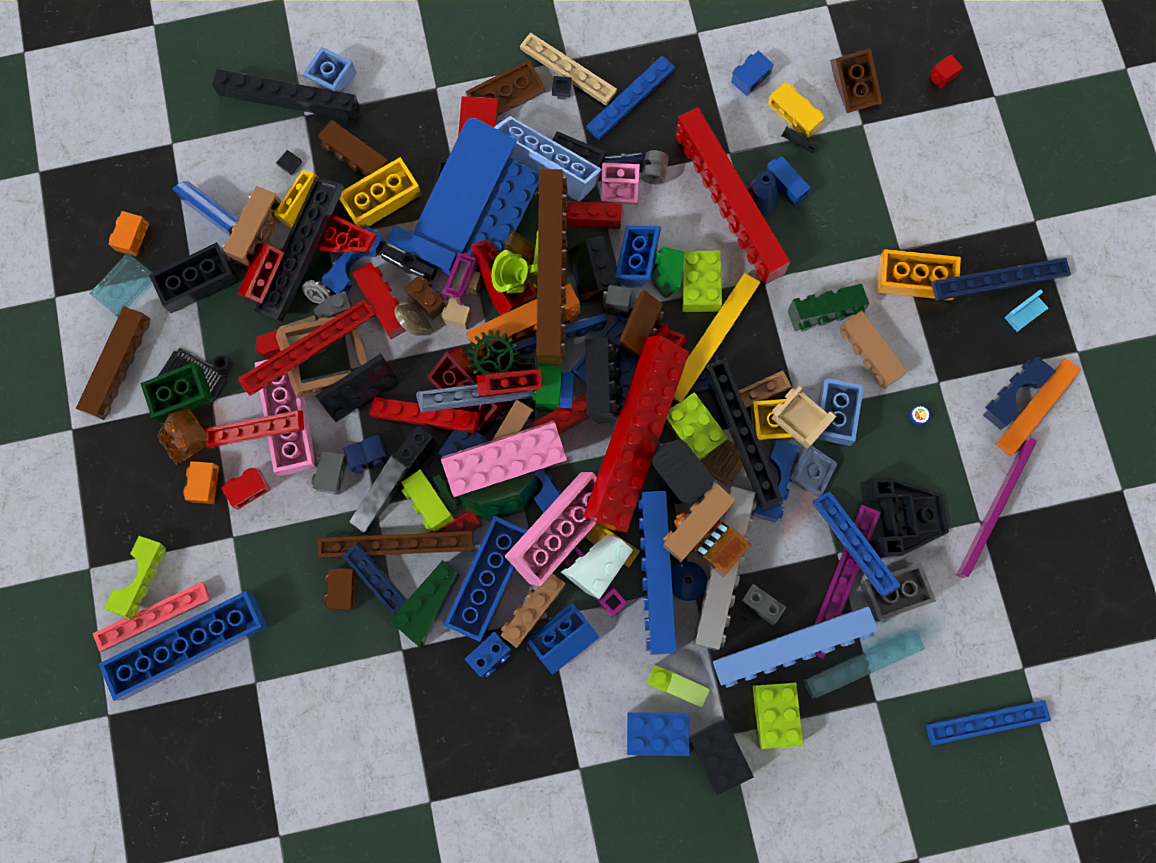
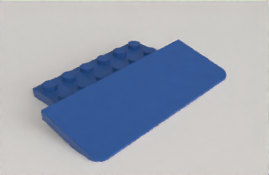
[413,118,539,275]

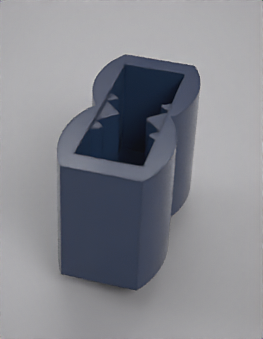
[343,435,389,473]

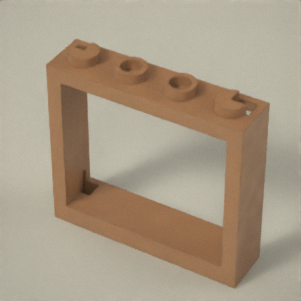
[276,313,368,399]

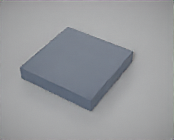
[790,445,838,497]

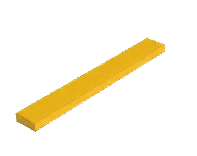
[673,273,760,403]

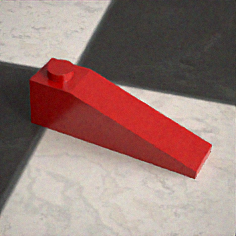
[317,214,377,252]
[471,240,537,315]

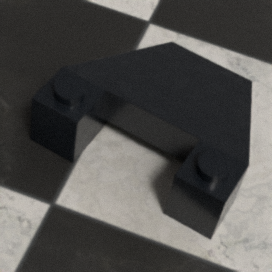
[860,477,949,560]

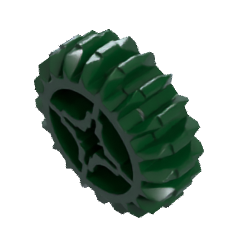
[467,330,520,375]

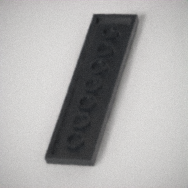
[254,177,344,322]

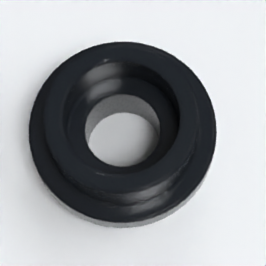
[212,355,232,374]

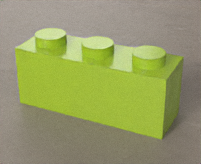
[401,469,454,533]

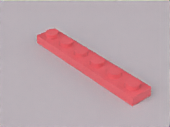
[93,582,211,652]

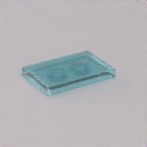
[89,253,152,317]

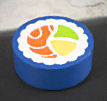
[909,405,930,425]

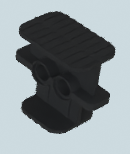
[652,439,714,506]

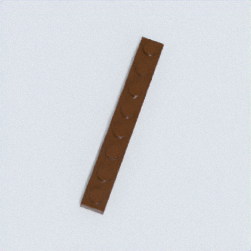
[318,531,474,558]

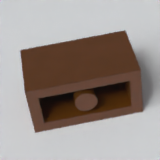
[324,569,356,610]

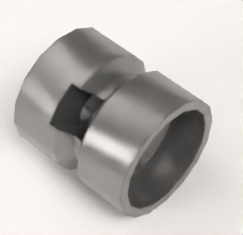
[641,150,669,185]

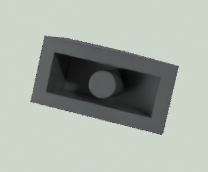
[314,291,352,319]

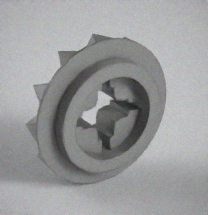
[302,280,331,304]

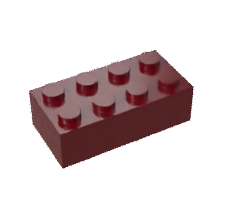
[427,347,509,432]

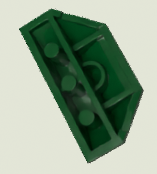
[459,472,539,522]

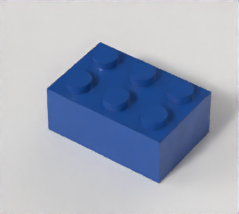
[627,712,689,756]

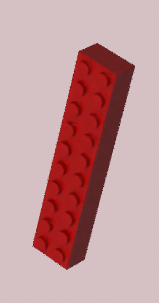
[675,107,790,285]
[583,335,689,532]

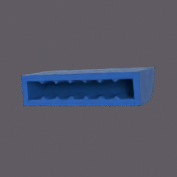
[173,181,239,236]

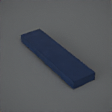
[342,543,407,615]

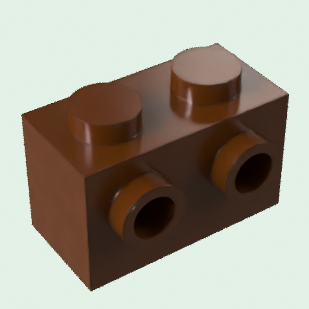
[405,275,446,320]

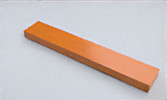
[995,358,1081,456]

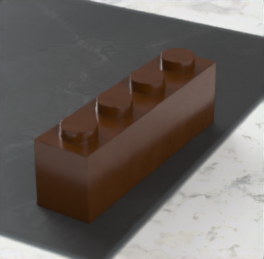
[318,120,389,178]

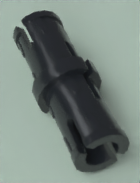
[781,126,819,154]

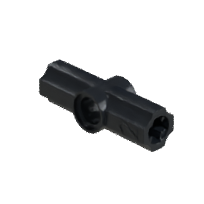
[381,244,438,283]

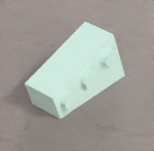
[561,534,633,599]

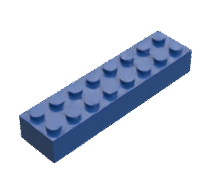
[637,491,676,655]
[99,591,268,701]

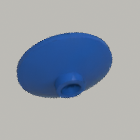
[671,562,707,601]

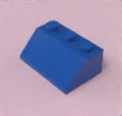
[615,226,661,287]
[526,603,599,675]

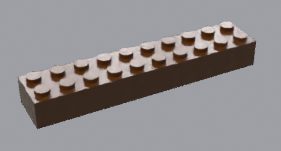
[536,169,568,366]

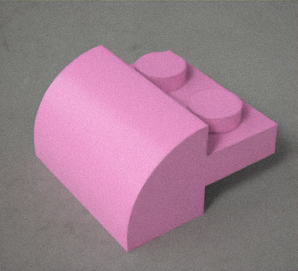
[601,163,640,204]

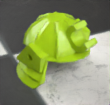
[491,250,538,293]

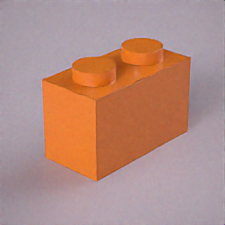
[109,211,149,256]
[183,461,219,504]

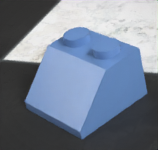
[303,47,356,91]

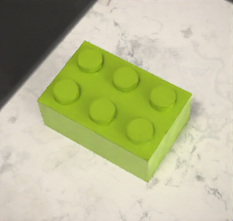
[682,251,722,312]
[665,392,729,461]
[753,683,803,749]

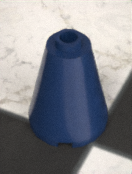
[746,172,779,216]

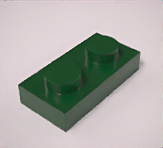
[433,474,460,514]

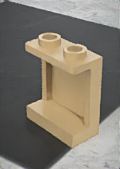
[771,386,836,449]

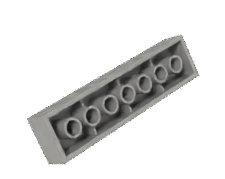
[692,487,757,651]

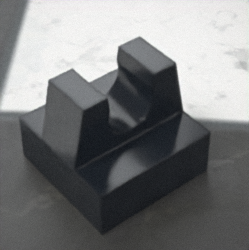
[552,76,572,100]

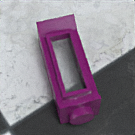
[441,253,477,305]

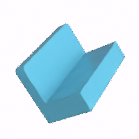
[1005,289,1048,332]

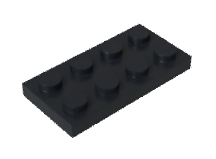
[316,353,399,422]

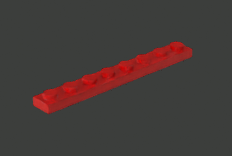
[238,299,376,396]

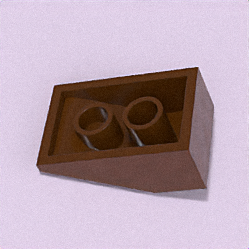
[830,48,882,113]

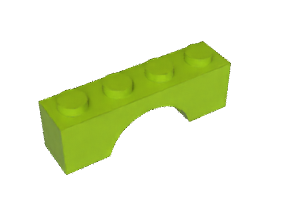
[103,536,166,621]

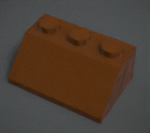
[619,289,664,359]

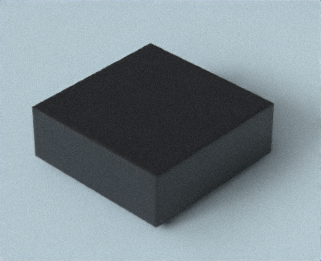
[276,150,302,175]

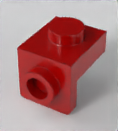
[655,323,687,347]

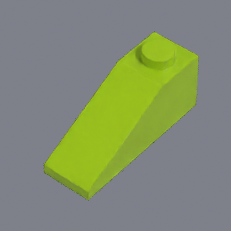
[646,665,710,708]

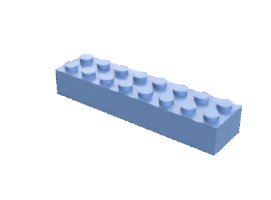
[713,607,878,688]

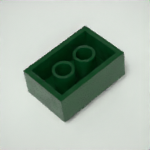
[140,362,214,422]

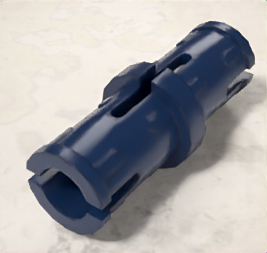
[605,152,642,164]

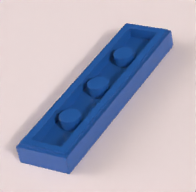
[387,225,457,272]

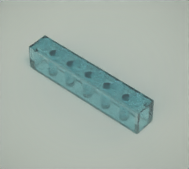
[802,630,925,698]

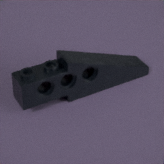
[349,426,436,534]

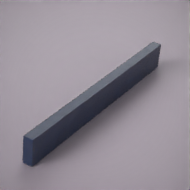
[931,258,1071,301]

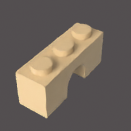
[442,268,483,330]

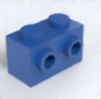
[465,632,512,677]

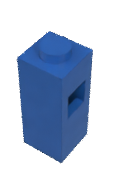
[766,156,811,206]

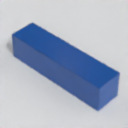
[560,372,575,408]

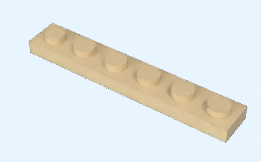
[520,32,617,106]

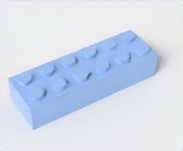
[494,116,602,201]

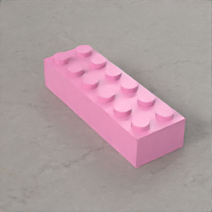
[255,360,317,476]
[441,420,567,497]
[505,472,597,586]

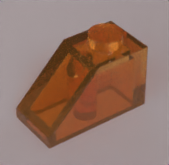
[504,230,535,263]

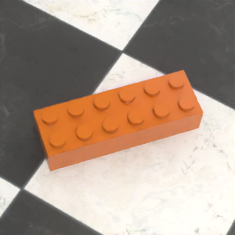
[466,283,581,361]

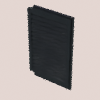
[158,348,228,409]

